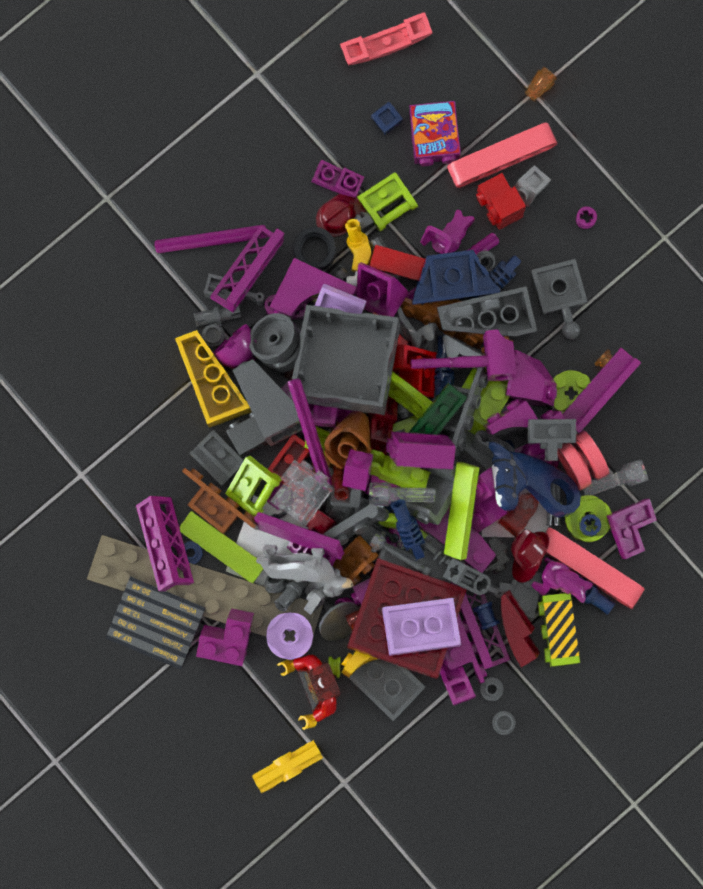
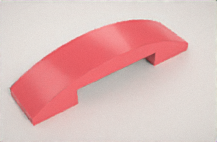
[340,12,433,66]

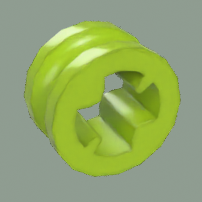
[328,657,341,678]

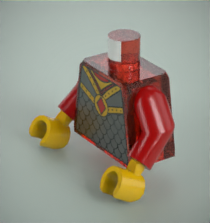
[278,655,340,730]

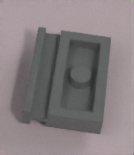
[189,430,244,486]

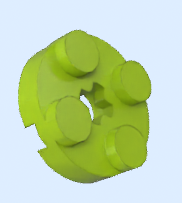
[552,370,591,414]
[565,495,611,542]

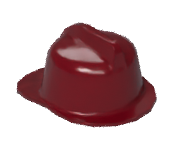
[316,194,366,237]
[300,503,337,534]
[511,529,549,583]

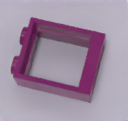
[386,432,456,469]

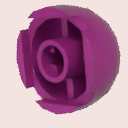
[213,324,257,368]

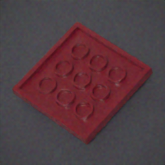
[347,558,467,679]

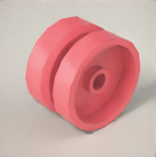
[558,430,609,491]

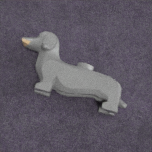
[256,544,353,597]

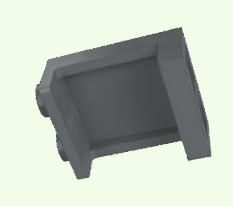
[394,466,456,525]

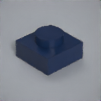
[371,102,403,135]

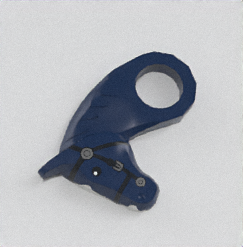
[488,442,581,518]

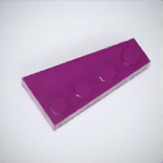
[416,505,496,573]

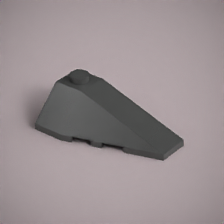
[437,286,537,337]

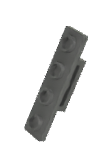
[442,367,488,458]

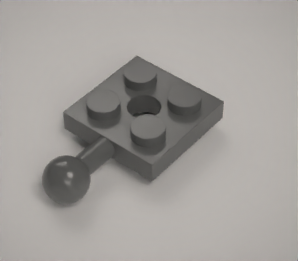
[531,259,588,340]

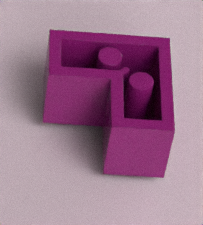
[471,467,507,533]
[196,608,254,666]

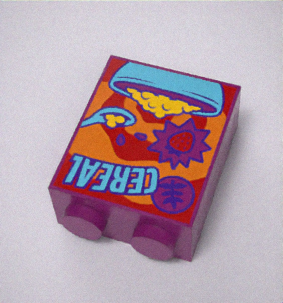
[409,101,461,166]

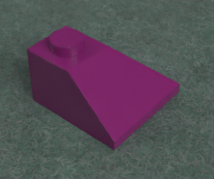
[506,350,557,406]

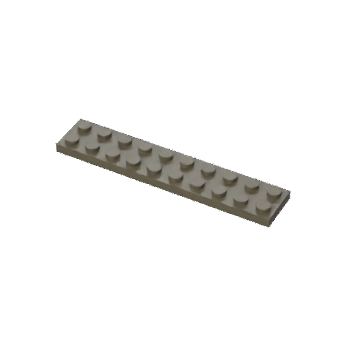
[87,535,323,642]

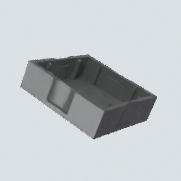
[289,305,400,415]

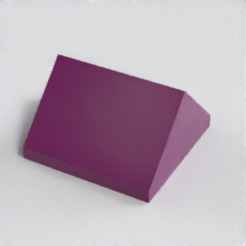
[356,262,409,317]

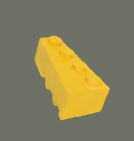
[175,330,252,428]

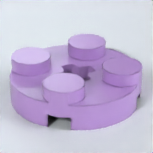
[266,612,313,660]

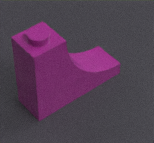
[270,258,357,320]

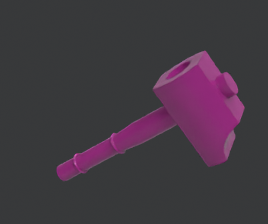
[410,329,519,381]

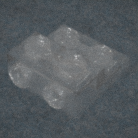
[271,460,334,526]

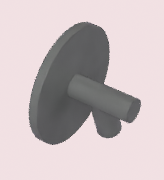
[317,601,360,641]

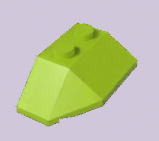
[462,367,509,435]

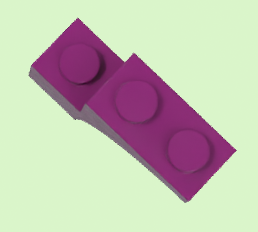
[483,399,565,435]

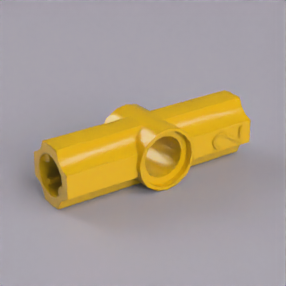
[252,740,323,793]

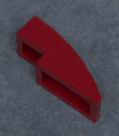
[501,590,541,668]

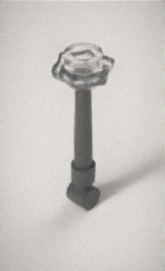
[369,531,433,576]

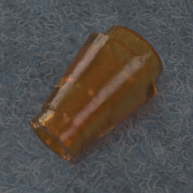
[524,67,557,101]

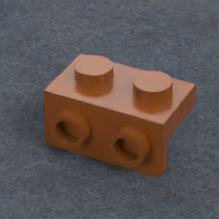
[333,535,379,586]

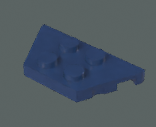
[412,250,500,305]

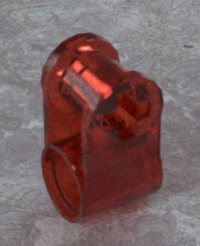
[498,493,539,538]

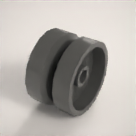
[249,313,301,373]

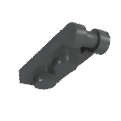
[322,504,389,545]

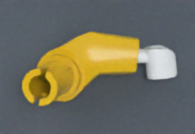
[345,219,372,288]

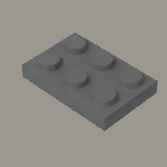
[348,659,426,721]

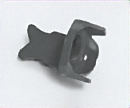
[395,307,439,352]

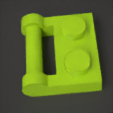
[358,172,418,231]
[225,456,282,517]

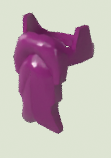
[420,209,475,254]
[531,557,592,603]

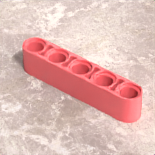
[447,123,558,188]
[545,527,645,609]

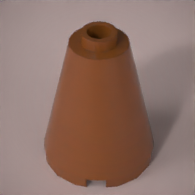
[325,411,371,469]

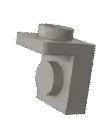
[515,165,551,206]
[304,582,328,615]

